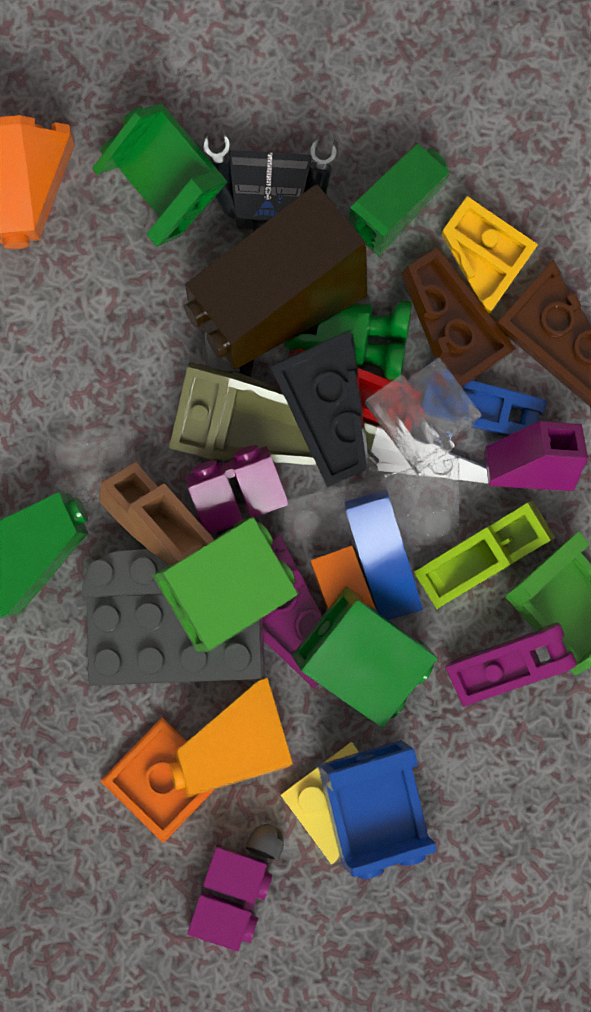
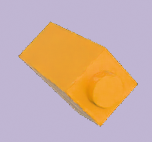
[169,678,293,798]

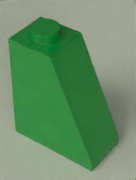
[348,143,450,257]
[0,492,88,618]

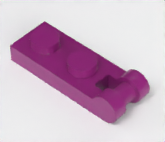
[445,622,578,707]

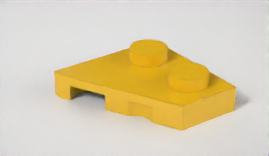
[441,196,538,314]

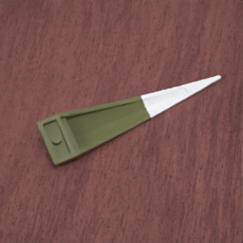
[169,362,488,483]

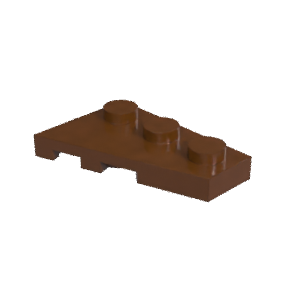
[401,247,516,396]
[497,260,591,408]

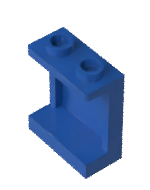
[318,740,437,879]

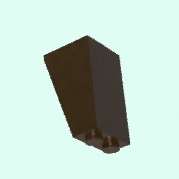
[184,185,367,370]

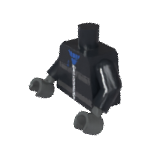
[203,130,338,232]

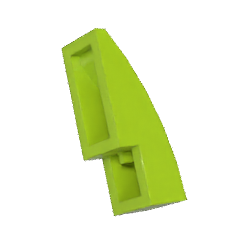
[414,500,556,609]

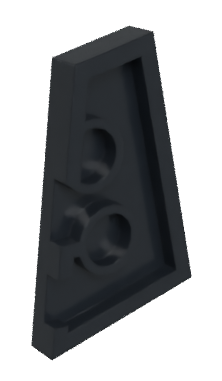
[270,328,369,487]

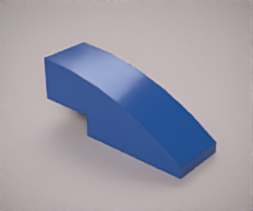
[344,489,423,620]

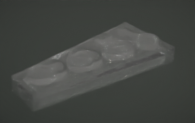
[284,456,460,545]

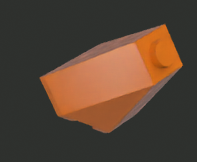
[0,115,75,249]

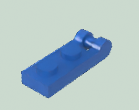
[419,370,547,437]

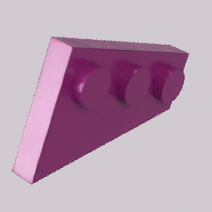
[263,534,323,689]

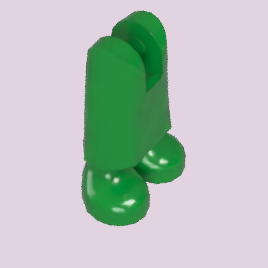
[285,300,412,382]

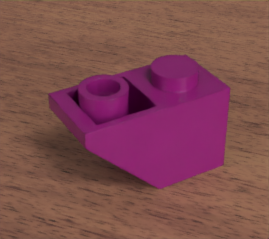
[484,421,588,491]

